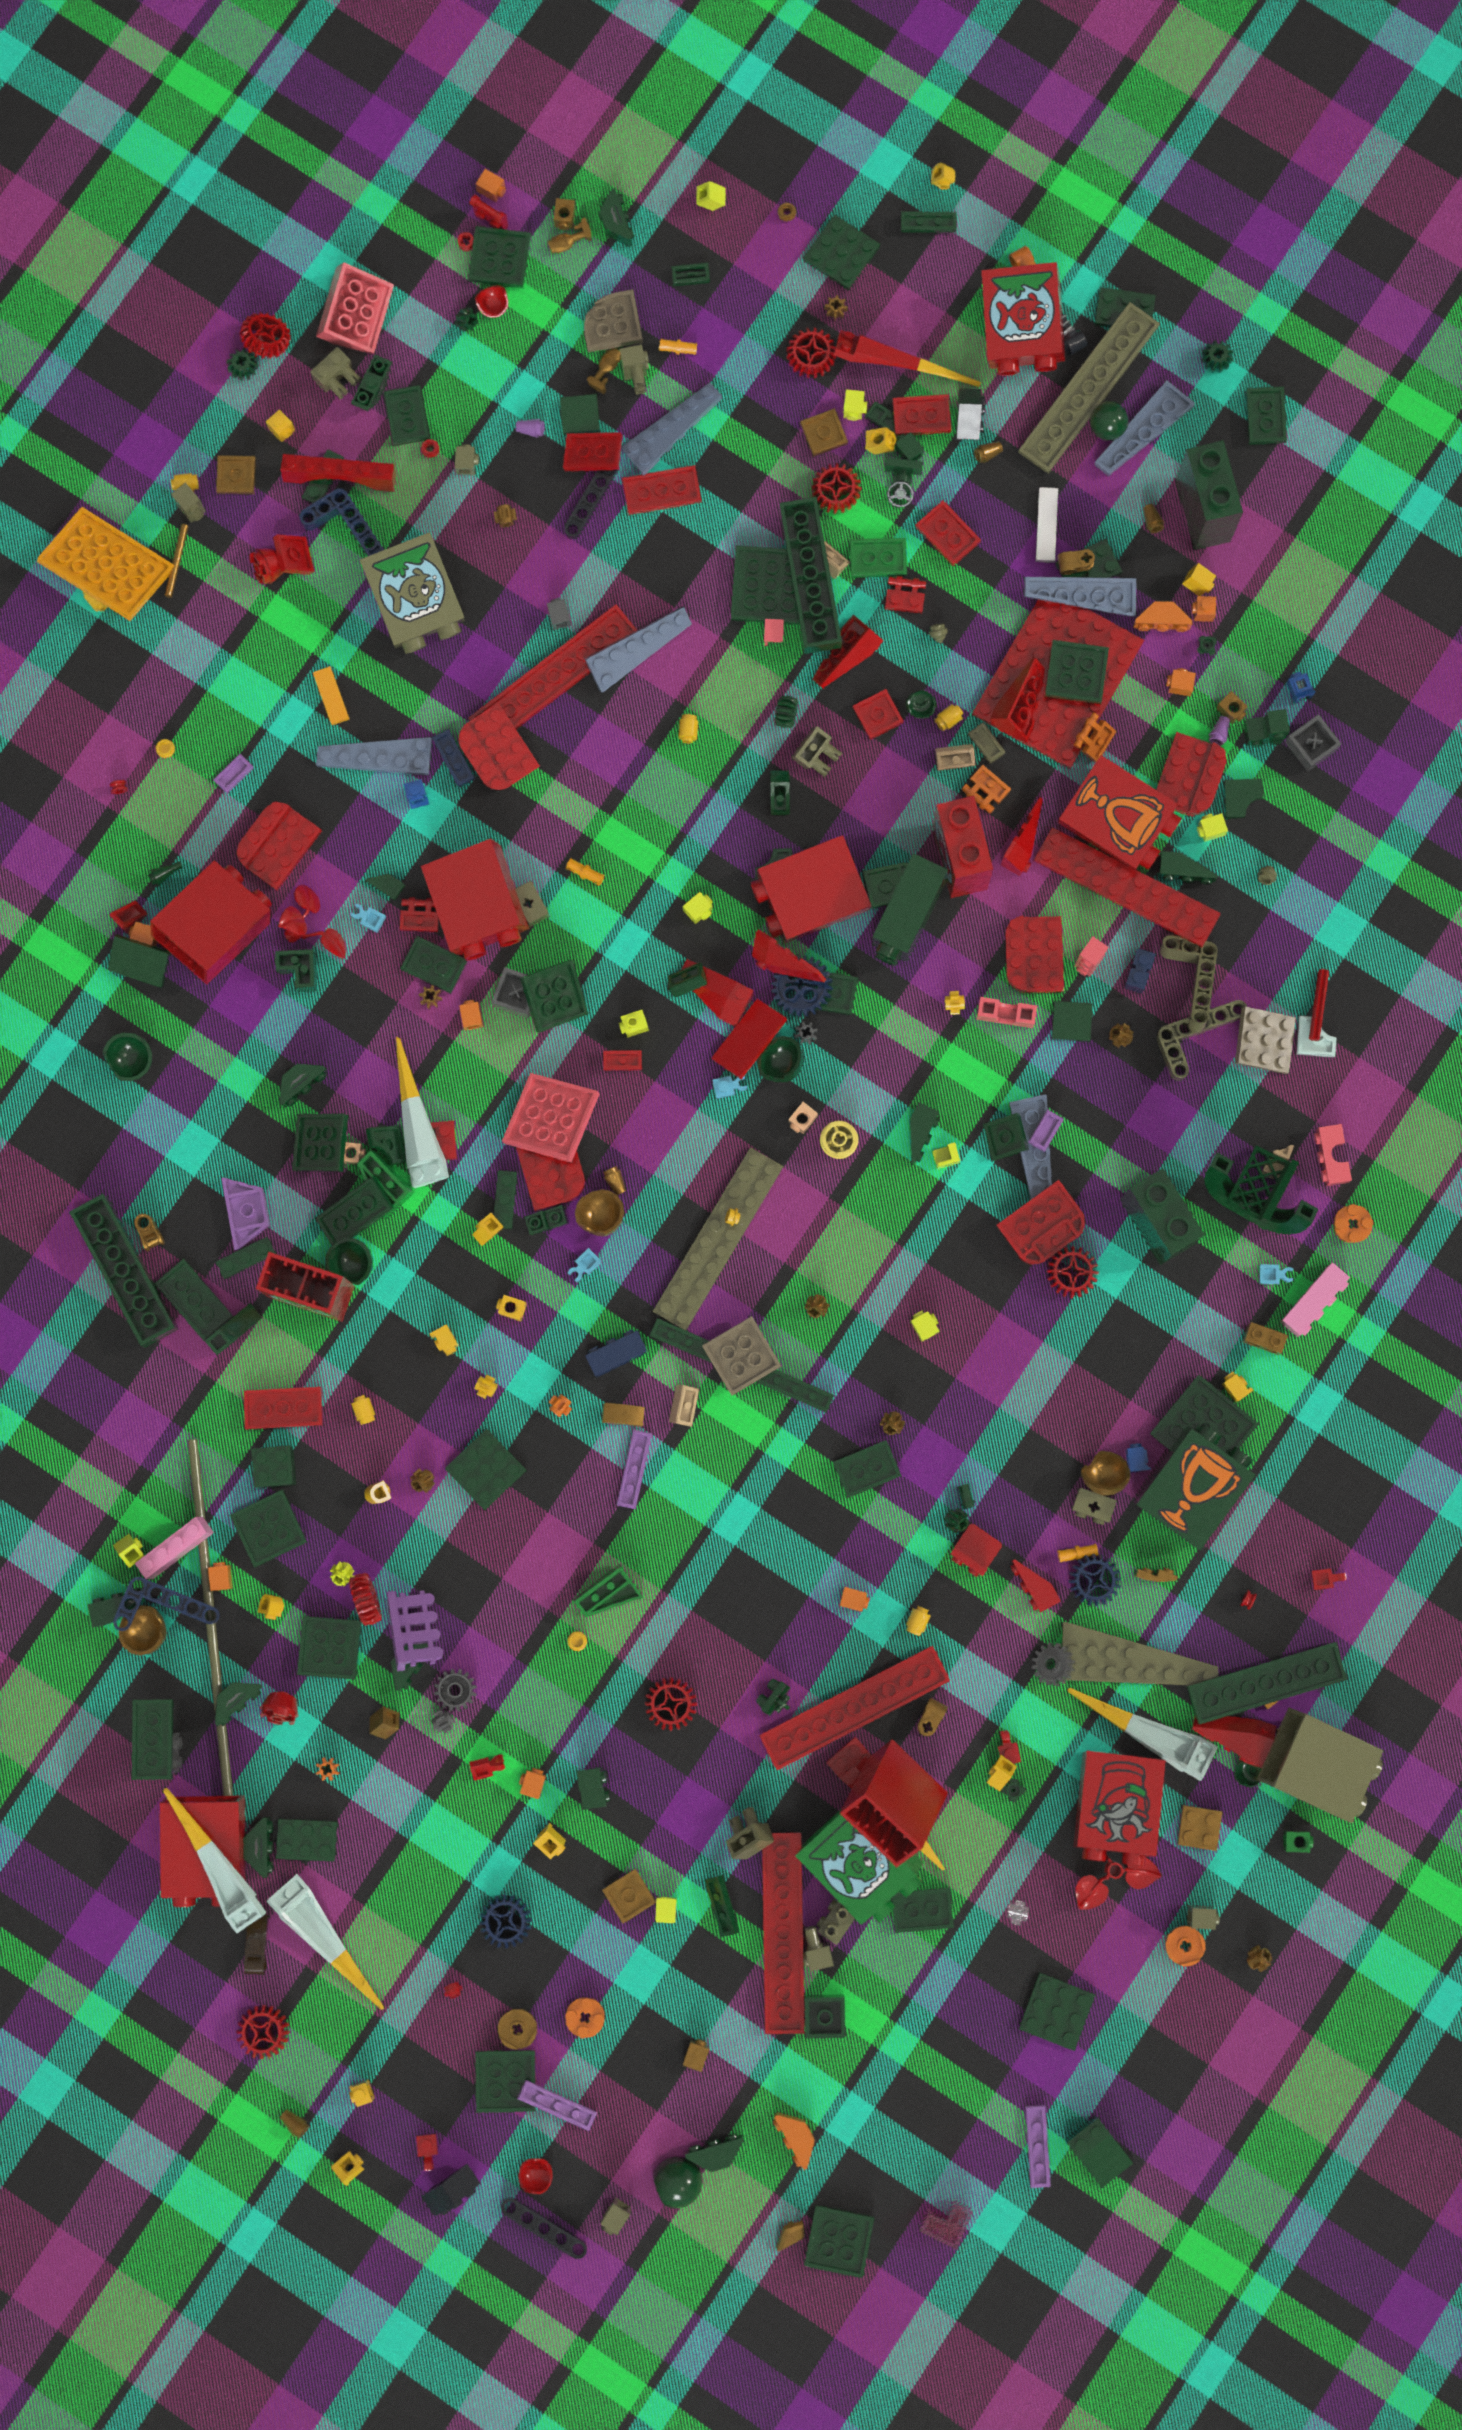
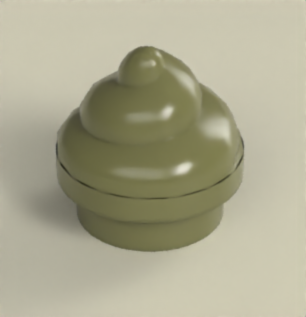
[929,623,948,644]
[1258,866,1277,885]

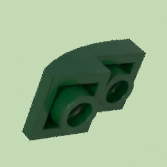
[524,1205,569,1235]

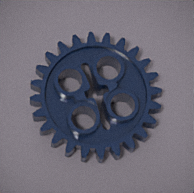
[771,955,833,1017]

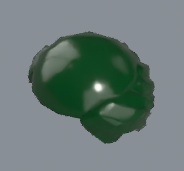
[906,690,936,719]
[1234,1760,1262,1788]

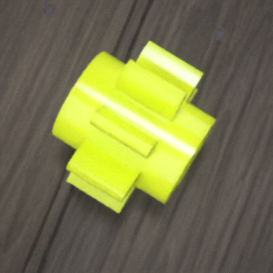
[330,1562,354,1586]

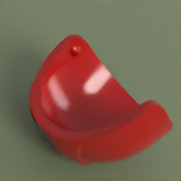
[475,285,508,318]
[519,2158,553,2194]

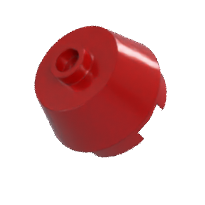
[249,548,283,584]
[260,1691,298,1725]

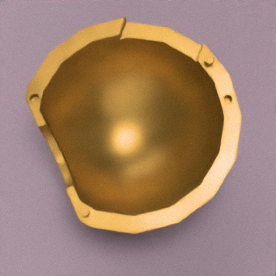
[575,1189,624,1237]
[1081,1451,1131,1496]
[119,1605,167,1656]

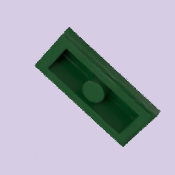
[667,962,707,997]

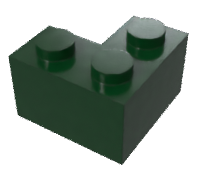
[1243,709,1290,748]
[275,949,317,992]
[576,1766,610,1810]

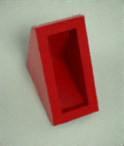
[109,900,148,934]

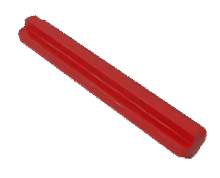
[1309,969,1329,1041]

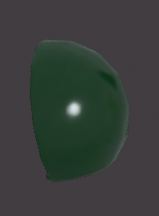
[103,1032,152,1081]
[758,1036,804,1082]
[325,1238,373,1285]
[653,2156,703,2209]

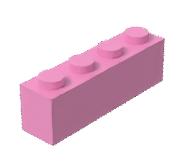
[1280,1262,1350,1337]
[135,1517,214,1579]

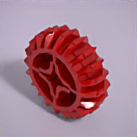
[240,311,290,359]
[787,327,836,379]
[811,463,861,514]
[1046,1246,1099,1298]
[349,1573,382,1626]
[645,1677,698,1731]
[236,2004,290,2059]

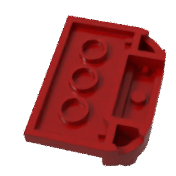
[458,703,540,790]
[1156,732,1226,816]
[236,802,322,891]
[1005,916,1064,993]
[516,1147,585,1212]
[996,1180,1085,1265]

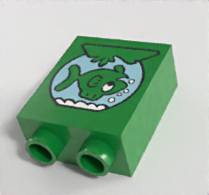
[795,1808,924,1925]

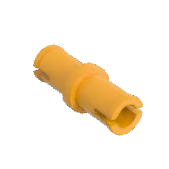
[659,339,697,355]
[566,858,605,886]
[1057,1544,1098,1563]

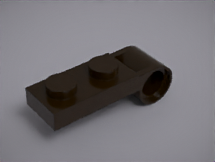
[244,1915,269,1975]

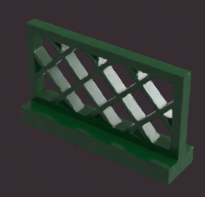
[1225,1145,1299,1230]

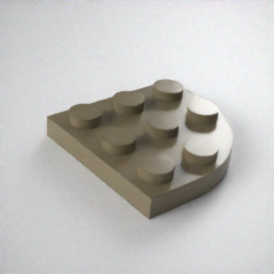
[584,290,643,353]

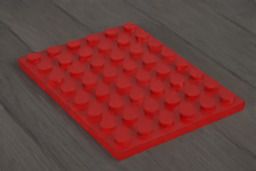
[972,600,1144,769]

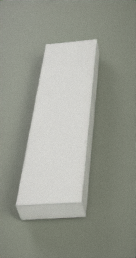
[1036,487,1058,563]

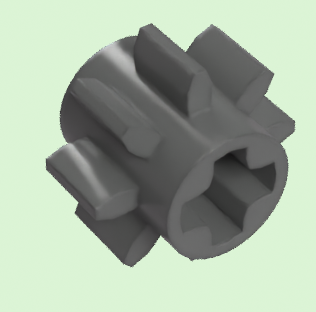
[795,1022,818,1046]
[431,1709,455,1734]

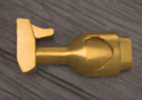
[547,218,592,254]
[587,348,621,394]

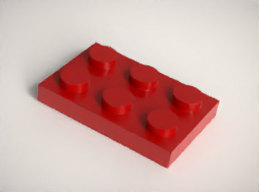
[893,394,951,436]
[563,432,622,471]
[915,500,981,567]

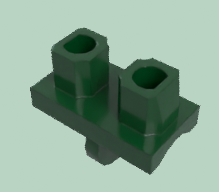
[756,1679,791,1716]

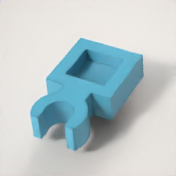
[350,904,386,933]
[712,1076,747,1099]
[568,1248,602,1283]
[1259,1264,1293,1285]

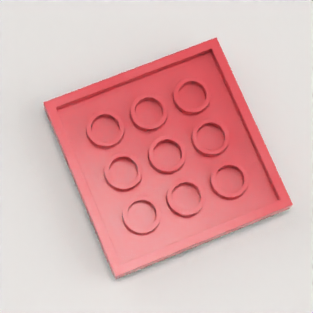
[502,1073,599,1162]

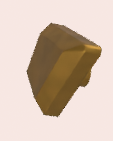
[776,2221,804,2251]

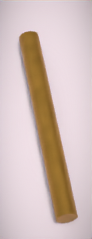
[165,524,189,598]

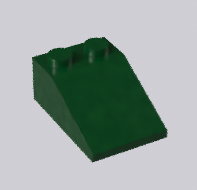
[1065,2115,1133,2188]

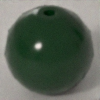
[1090,401,1128,441]

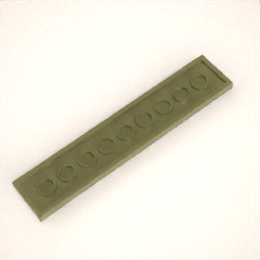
[1018,302,1160,474]
[653,1147,783,1331]

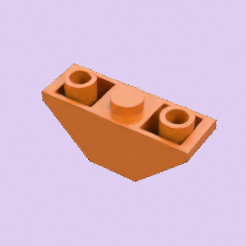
[1134,601,1192,632]
[773,2112,815,2170]

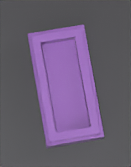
[213,754,254,794]
[1028,1109,1064,1152]

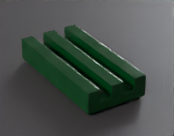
[671,263,710,286]

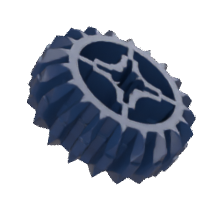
[1068,1554,1122,1607]
[479,1894,532,1948]

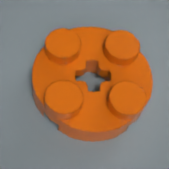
[1333,1204,1373,1243]
[1165,1926,1205,1966]
[565,1997,605,2038]

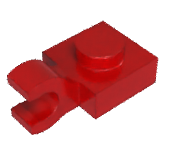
[1311,1568,1347,1590]
[997,1730,1021,1764]
[469,1754,505,1781]
[416,2133,438,2171]

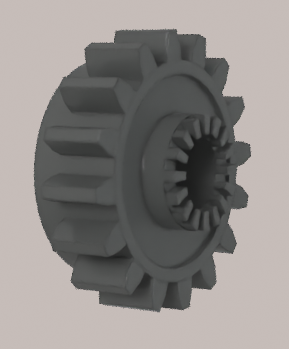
[1032,1643,1075,1686]
[434,1669,477,1711]

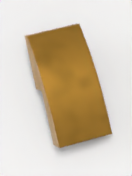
[601,1403,645,1427]
[1134,1567,1178,1582]

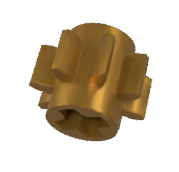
[824,295,848,321]
[493,504,517,527]
[419,985,443,1009]
[1109,1023,1133,1047]
[804,1294,830,1318]
[880,1411,905,1435]
[410,1468,435,1493]
[1247,1945,1272,1972]

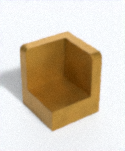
[369,1706,399,1739]

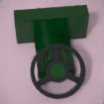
[884,458,923,507]

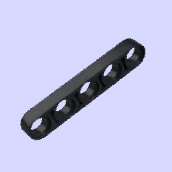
[564,470,619,539]
[501,2197,587,2259]

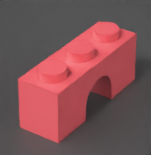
[1075,936,1109,977]
[976,997,1037,1028]
[1314,1124,1352,1186]

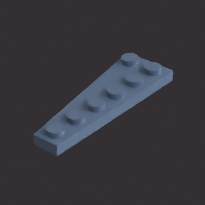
[1094,381,1195,476]
[621,382,722,476]
[1024,577,1136,617]
[584,607,692,692]
[316,737,433,776]
[1009,1094,1052,1199]

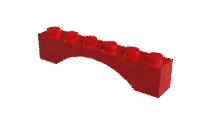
[281,454,396,492]

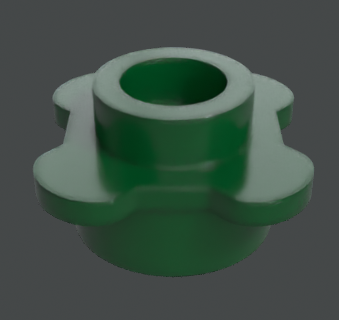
[1197,636,1217,655]
[1002,1778,1025,1802]

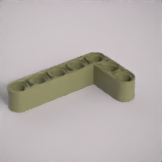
[1160,935,1217,1033]
[1156,1000,1247,1081]

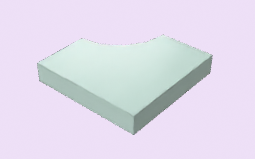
[1296,1016,1336,1057]

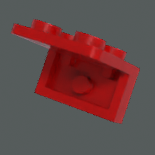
[950,1524,1002,1577]

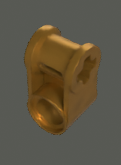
[1057,549,1095,575]
[134,1214,165,1252]
[917,1698,948,1736]

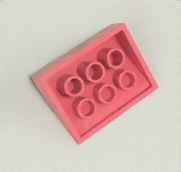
[316,262,394,354]

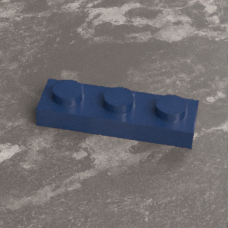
[432,729,475,788]

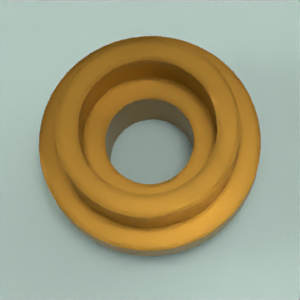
[778,203,796,222]

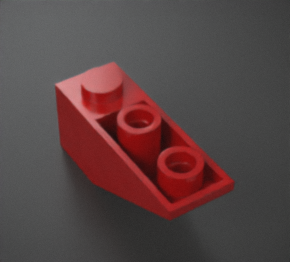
[1010,1559,1061,1613]

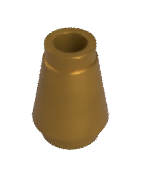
[974,441,1003,463]
[1143,504,1164,533]
[603,1166,626,1195]
[280,2109,309,2139]

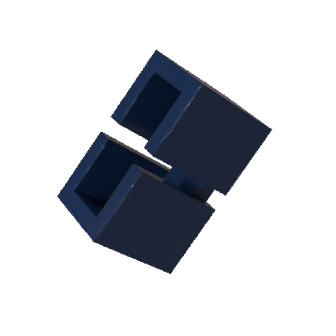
[1124,948,1156,994]

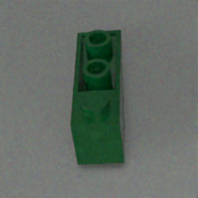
[1158,851,1217,885]
[909,1102,940,1166]
[205,1303,262,1355]
[88,1588,142,1627]

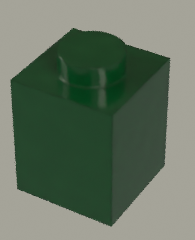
[895,432,924,461]

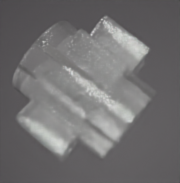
[1007,1900,1029,1925]

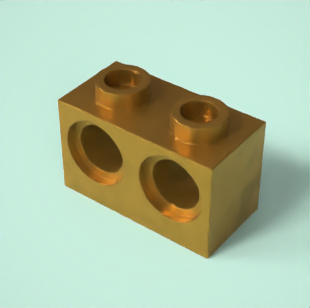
[1242,1322,1288,1355]

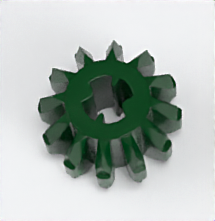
[1201,340,1233,373]
[227,347,259,381]
[775,696,798,728]

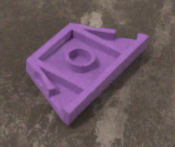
[221,1178,270,1250]

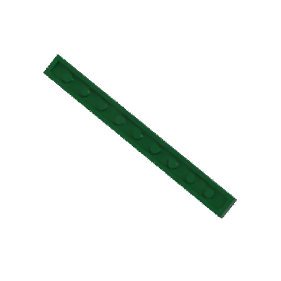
[650,1318,834,1413]

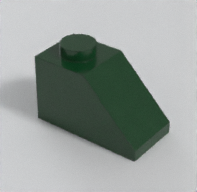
[771,771,790,815]

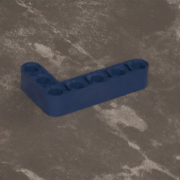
[299,489,384,557]
[113,1577,220,1631]

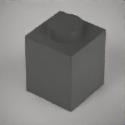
[547,598,571,630]

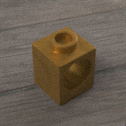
[554,198,576,230]
[1216,691,1248,724]
[683,2038,710,2072]

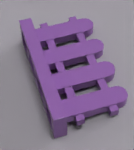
[386,1590,443,1671]

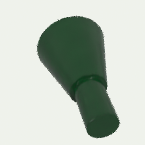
[148,861,183,886]

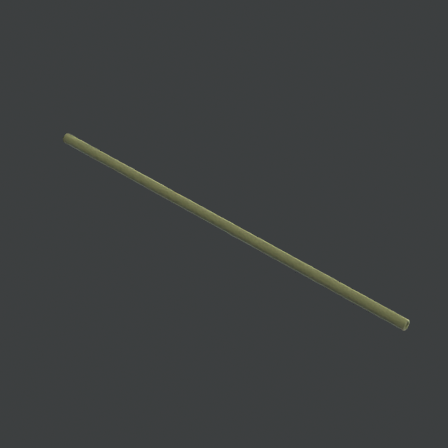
[188,1439,233,1796]

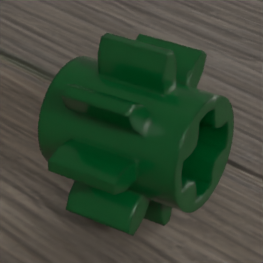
[455,307,478,332]
[945,1508,969,1533]

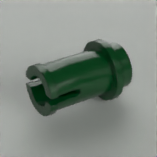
[957,1484,976,1509]

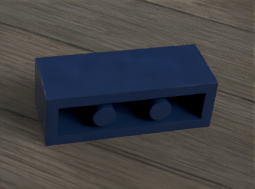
[585,1329,648,1378]

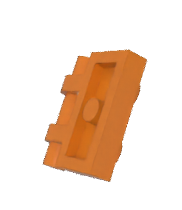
[1073,713,1116,762]
[961,765,1011,814]

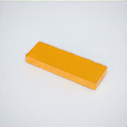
[313,667,349,726]

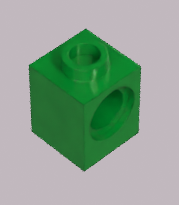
[1283,1831,1313,1852]

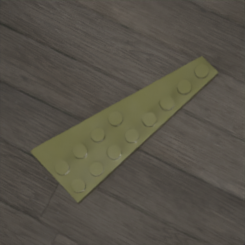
[1062,1622,1218,1685]

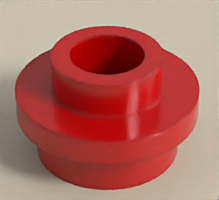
[421,439,440,458]
[444,1982,463,1999]

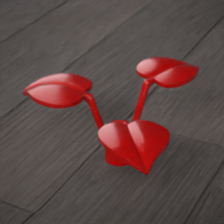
[278,884,346,959]
[1075,1855,1161,1910]

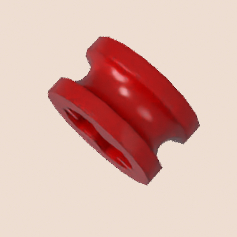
[457,232,474,252]
[109,780,128,794]
[1240,1590,1257,1610]

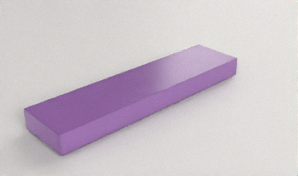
[617,1429,652,1509]
[517,2080,597,2131]
[1025,2104,1051,2188]

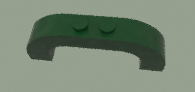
[1204,1152,1318,1235]

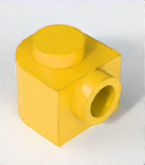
[931,163,955,190]
[365,1481,391,1504]
[257,1594,284,1620]

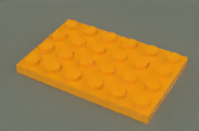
[37,507,174,621]

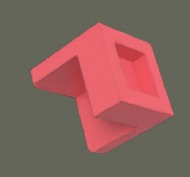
[764,619,784,646]

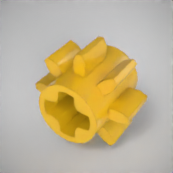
[945,991,965,1015]
[474,1374,498,1399]

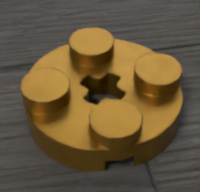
[498,2008,537,2050]

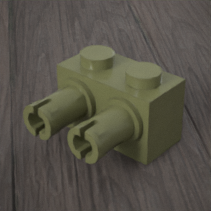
[620,345,649,394]
[311,347,362,399]
[790,726,842,777]
[725,1807,774,1859]
[816,1899,855,1945]
[803,1925,834,1971]

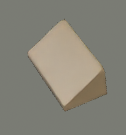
[824,541,850,579]
[935,744,975,770]
[669,1385,699,1427]

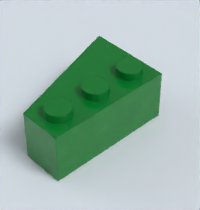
[357,1150,415,1219]
[573,1564,644,1617]

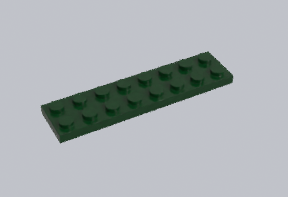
[1187,1642,1348,1724]

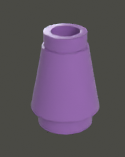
[516,419,545,438]
[1209,716,1230,746]

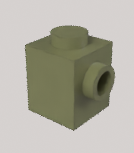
[455,444,479,475]

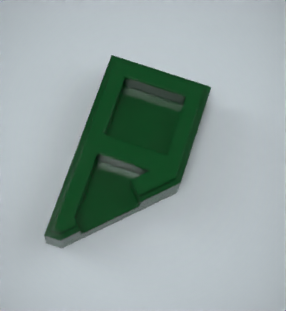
[865,401,895,433]
[365,874,405,901]

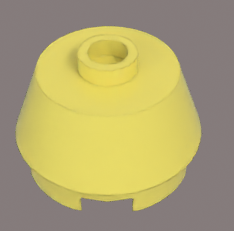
[820,1121,858,1159]

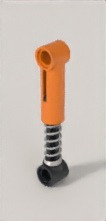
[1009,246,1088,355]

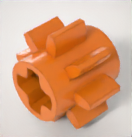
[549,1393,572,1417]
[316,1757,340,1781]

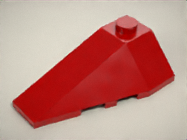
[812,615,884,688]
[990,657,1045,741]
[1001,797,1043,876]
[752,929,827,982]
[681,959,754,1027]
[1192,1715,1276,1768]

